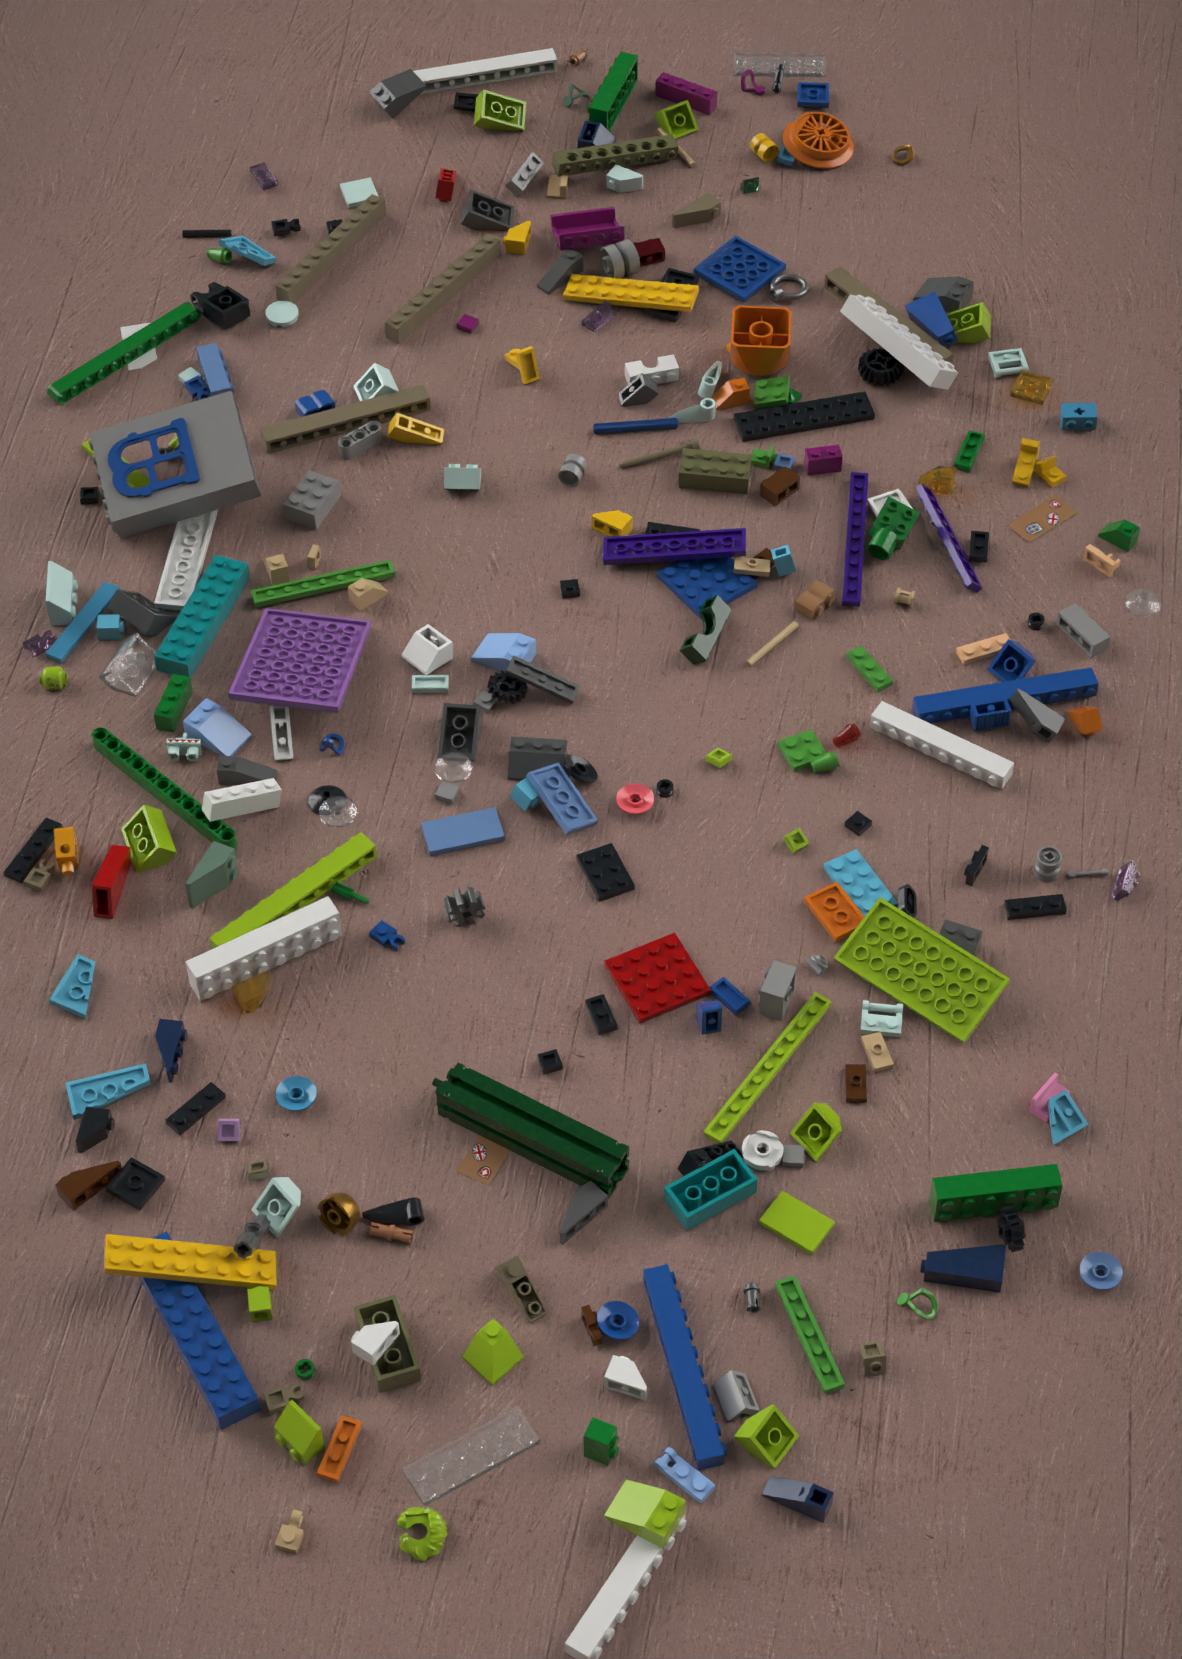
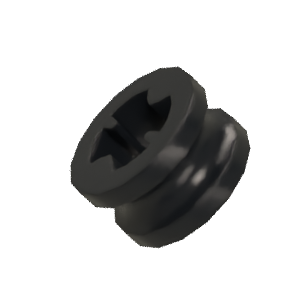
[1027,612,1045,630]
[657,779,674,798]

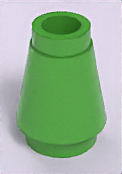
[207,248,232,264]
[810,752,840,773]

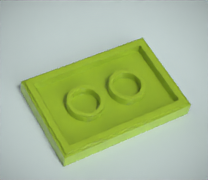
[759,1191,835,1255]

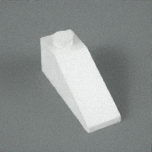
[269,705,293,760]

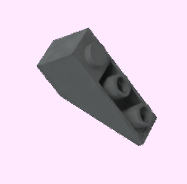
[1010,688,1065,743]

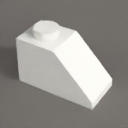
[351,1321,400,1366]
[604,1355,647,1401]

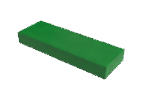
[953,430,985,473]

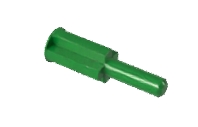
[332,882,369,904]

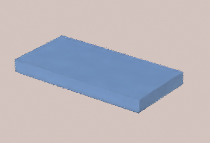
[527,763,598,835]
[421,807,505,856]

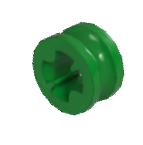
[295,1359,315,1381]

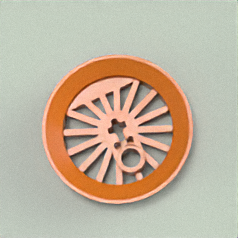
[783,112,854,169]

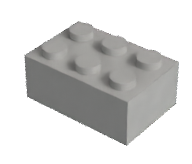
[283,470,341,530]

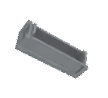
[505,152,544,197]

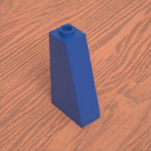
[904,291,958,347]

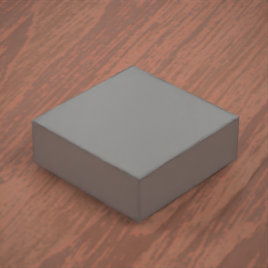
[435,781,460,804]
[782,1145,804,1167]

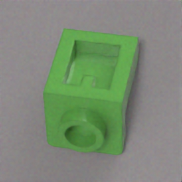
[752,445,777,469]

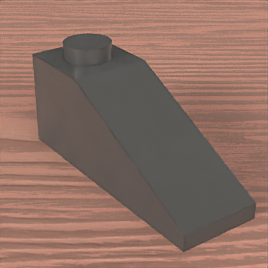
[537,249,584,295]
[217,756,278,785]
[559,1180,608,1245]

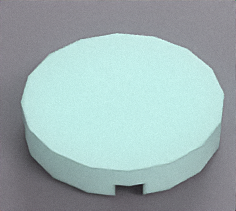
[266,301,299,327]

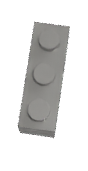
[1056,603,1110,658]

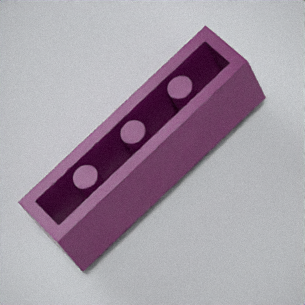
[655,72,718,115]

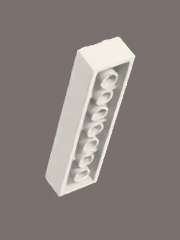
[840,294,959,390]
[185,896,342,1001]

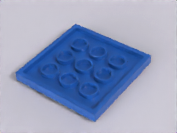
[694,236,786,302]
[657,557,758,619]

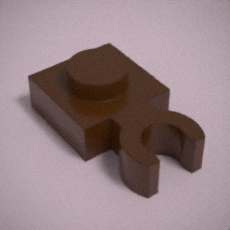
[581,1305,602,1346]

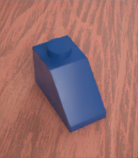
[696,1000,722,1034]

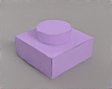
[218,1119,240,1141]

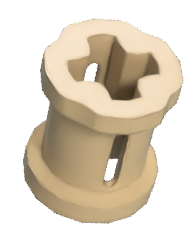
[894,587,916,607]

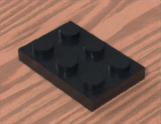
[576,843,635,902]

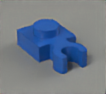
[184,375,210,400]
[369,920,405,951]

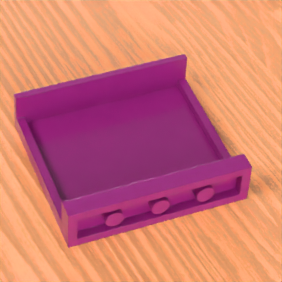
[550,207,625,250]

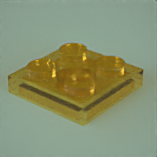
[1010,370,1054,405]

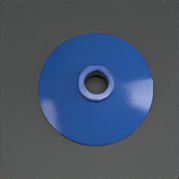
[597,1301,639,1340]

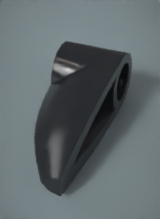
[362,1197,425,1225]

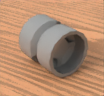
[558,454,587,487]
[1034,846,1062,882]

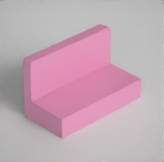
[1029,1073,1071,1123]

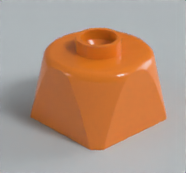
[730,306,792,376]

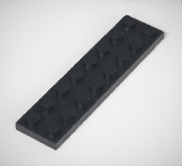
[734,391,875,442]

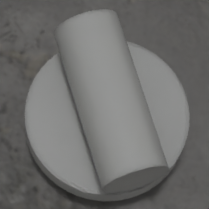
[806,954,828,976]

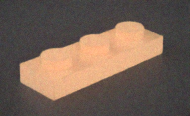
[956,633,1010,665]

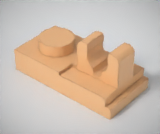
[1083,544,1120,578]

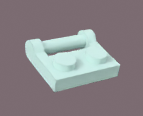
[988,348,1029,378]
[860,1000,903,1038]

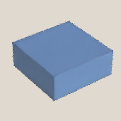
[773,453,795,470]

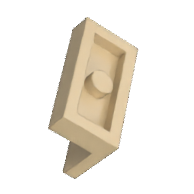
[547,174,569,198]

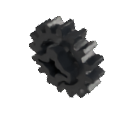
[487,670,528,704]
[997,1205,1026,1252]

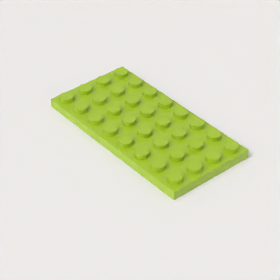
[834,897,1011,1044]

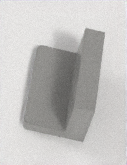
[714,1370,760,1422]

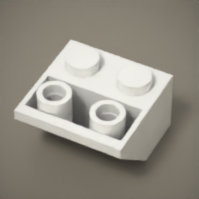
[402,624,453,675]

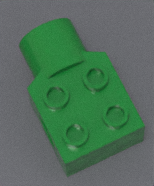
[867,496,920,560]

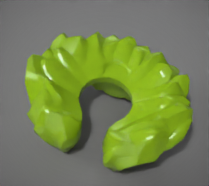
[397,1507,448,1561]

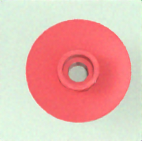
[616,783,654,815]

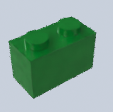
[583,1417,619,1466]

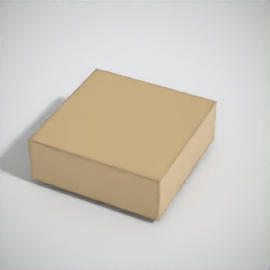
[307,544,321,570]

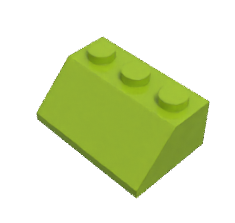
[121,805,177,872]

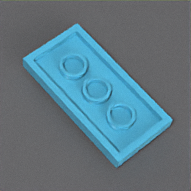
[823,849,898,916]

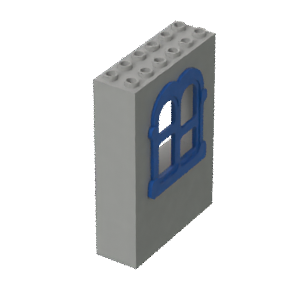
[89,391,262,538]

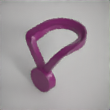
[741,69,765,95]

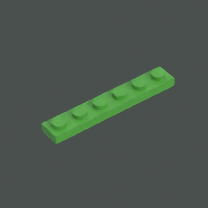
[775,1275,845,1395]

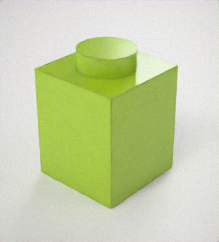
[247,1286,273,1322]

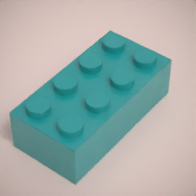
[664,1149,758,1231]

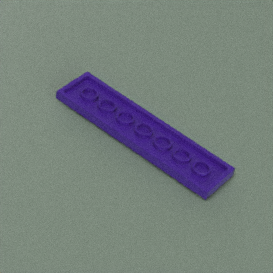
[603,528,746,565]

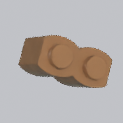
[795,580,835,620]

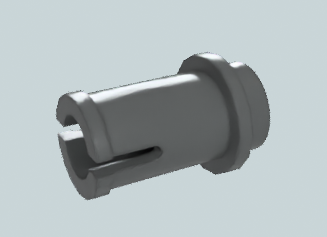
[743,1283,760,1312]

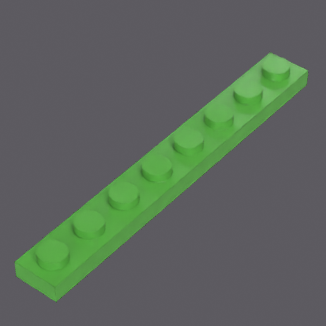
[251,560,395,608]

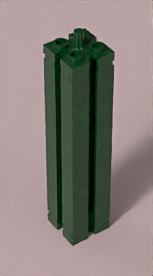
[432,1062,629,1200]

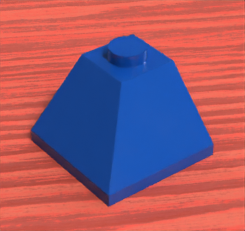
[987,639,1036,682]

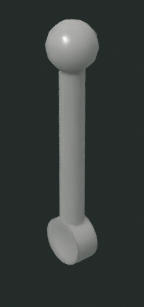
[1068,868,1109,879]

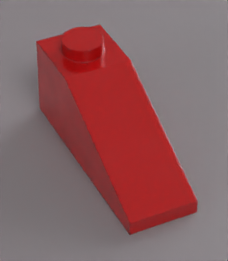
[435,168,456,202]

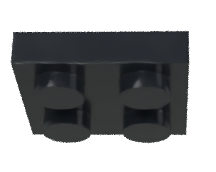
[106,1157,165,1210]

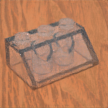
[99,633,156,697]

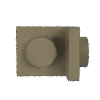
[858,1341,886,1377]

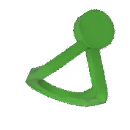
[897,1288,938,1319]

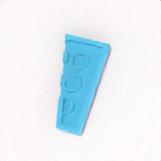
[66,1063,151,1120]

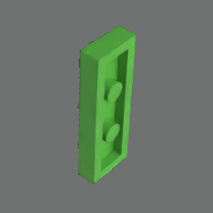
[846,645,893,693]

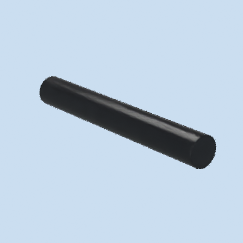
[182,229,232,237]

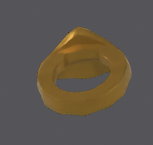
[892,145,915,165]

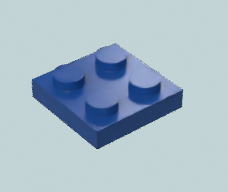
[797,82,829,108]

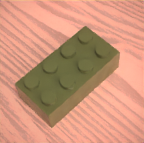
[678,448,752,494]
[354,1295,421,1393]

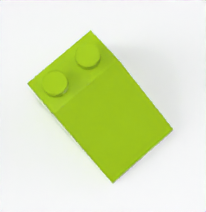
[474,89,526,131]
[946,302,991,343]
[604,1480,686,1549]

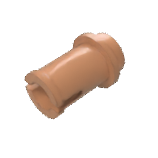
[569,49,587,66]

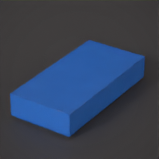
[709,977,751,1016]

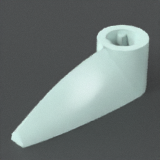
[698,360,722,399]
[668,398,716,423]

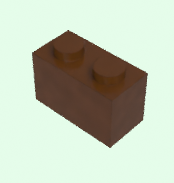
[760,466,800,506]

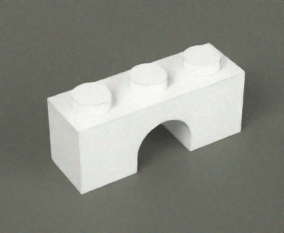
[625,354,679,385]

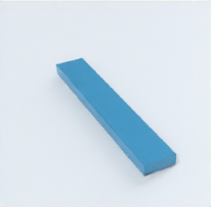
[46,581,121,664]

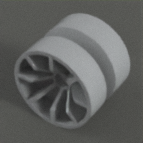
[600,239,640,278]

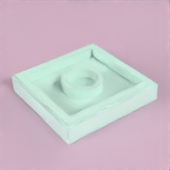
[340,177,379,208]

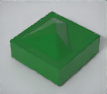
[788,388,802,404]

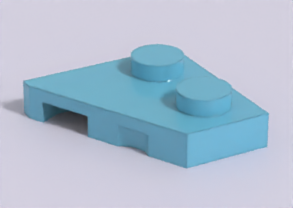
[1047,1090,1088,1145]

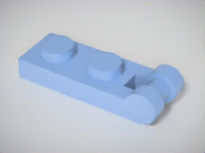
[653,1447,715,1504]

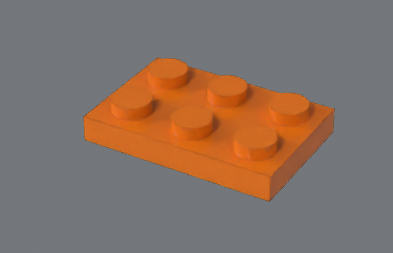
[804,882,865,943]

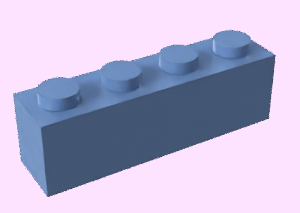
[196,343,234,397]

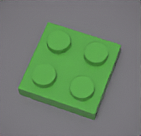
[753,376,790,409]
[778,729,827,772]

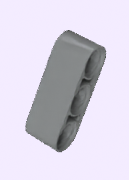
[338,421,382,460]

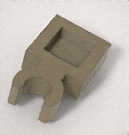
[24,859,55,892]
[263,1383,304,1415]

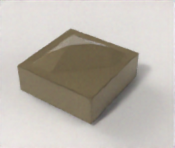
[247,1160,270,1181]

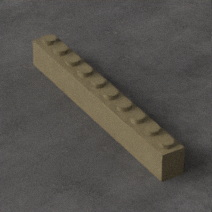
[275,194,386,303]
[385,233,501,344]
[825,266,953,364]
[260,385,431,454]

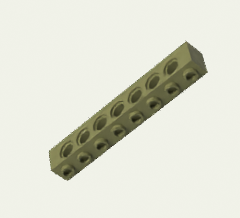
[552,134,679,177]

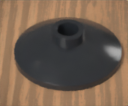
[564,755,597,783]
[308,785,347,816]

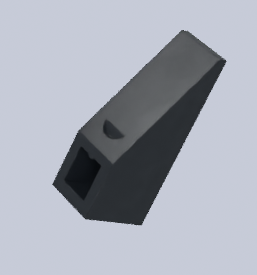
[677,1140,743,1176]

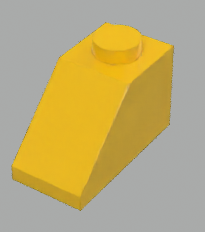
[503,221,532,255]
[592,510,633,537]

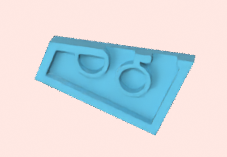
[219,236,276,266]
[49,954,95,1019]

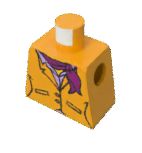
[54,827,79,876]

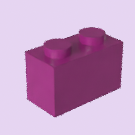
[804,444,843,476]

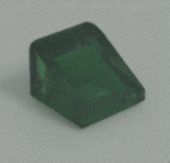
[740,177,759,194]

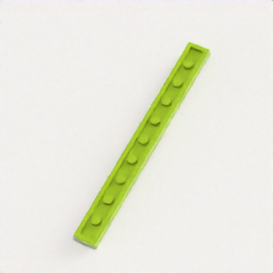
[703,992,832,1144]

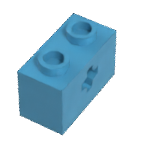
[1059,403,1098,430]

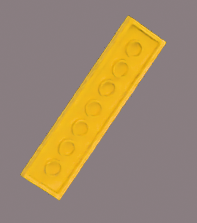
[563,274,699,312]
[104,1234,277,1290]

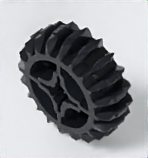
[858,347,904,386]

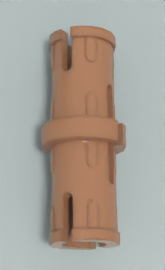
[369,1222,414,1244]

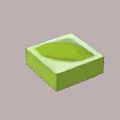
[705,748,732,768]
[783,827,810,854]

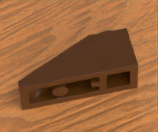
[55,1161,122,1211]

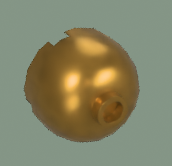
[317,1192,360,1236]

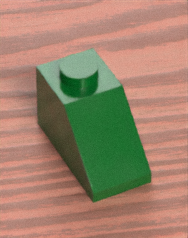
[1098,520,1140,552]

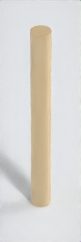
[657,128,696,168]
[745,621,799,667]

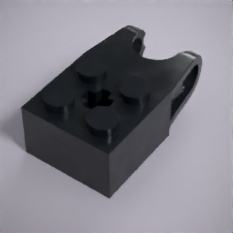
[190,282,250,330]

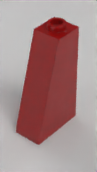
[92,845,131,919]

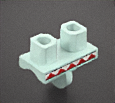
[166,732,203,761]

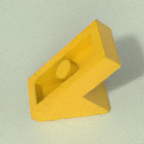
[1034,456,1067,488]

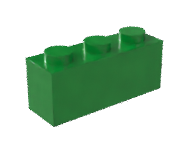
[154,674,193,733]

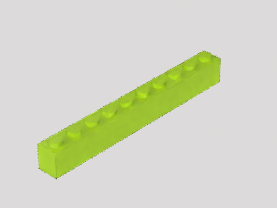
[209,832,377,950]

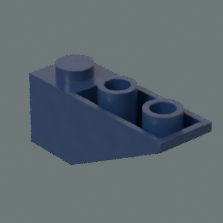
[155,1019,188,1083]
[762,1476,834,1523]

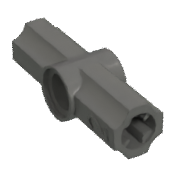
[234,1213,271,1259]

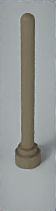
[619,438,700,469]

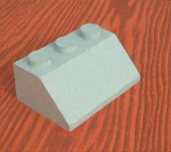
[46,561,78,626]

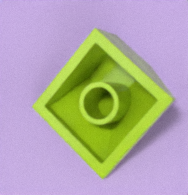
[790,1103,842,1162]
[462,1319,524,1386]
[734,1405,799,1469]

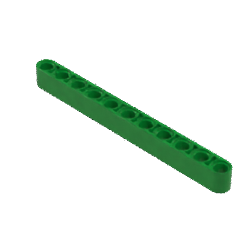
[47,302,201,404]
[92,727,237,850]

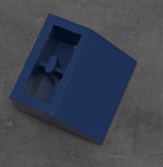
[577,121,616,148]

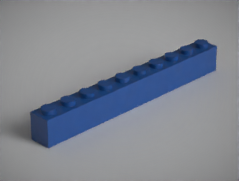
[912,667,1099,724]
[643,1264,727,1470]

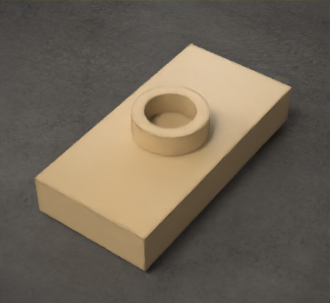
[734,557,770,577]
[861,1032,894,1073]

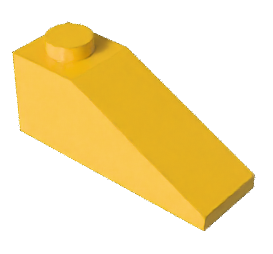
[387,413,444,445]

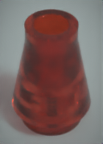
[832,723,861,748]

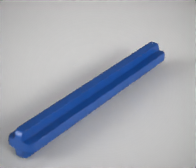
[593,418,678,434]

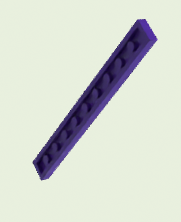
[842,472,868,607]

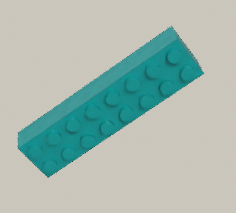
[154,555,250,678]

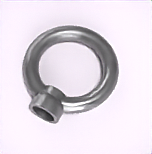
[768,273,809,302]

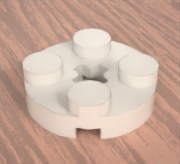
[742,1130,784,1171]

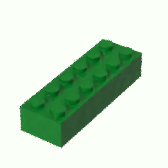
[587,52,638,132]
[929,1164,1063,1222]

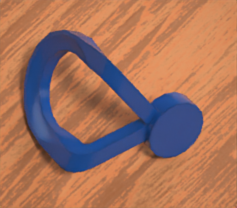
[319,734,345,754]

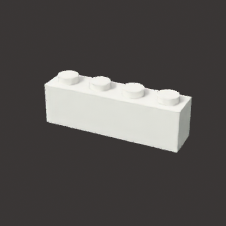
[202,778,282,821]

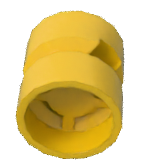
[750,133,779,163]

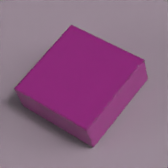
[456,314,479,333]

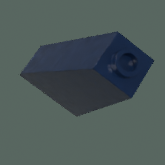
[920,1244,1006,1293]

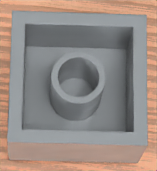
[757,960,797,1021]

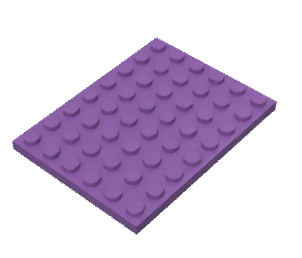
[228,608,372,713]

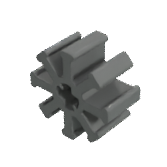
[443,887,486,927]

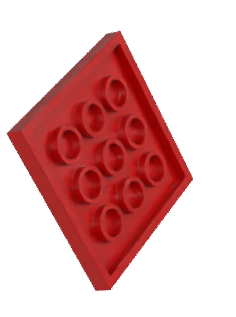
[604,932,711,1024]

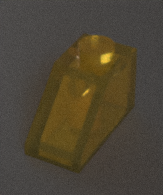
[919,466,956,495]
[232,970,271,1015]

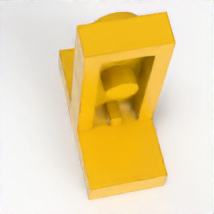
[504,346,540,384]
[1012,438,1040,487]

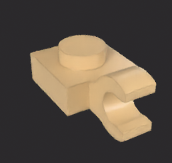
[275,1509,304,1554]

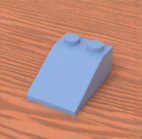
[471,633,536,673]
[183,698,252,756]

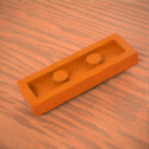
[317,1415,362,1483]

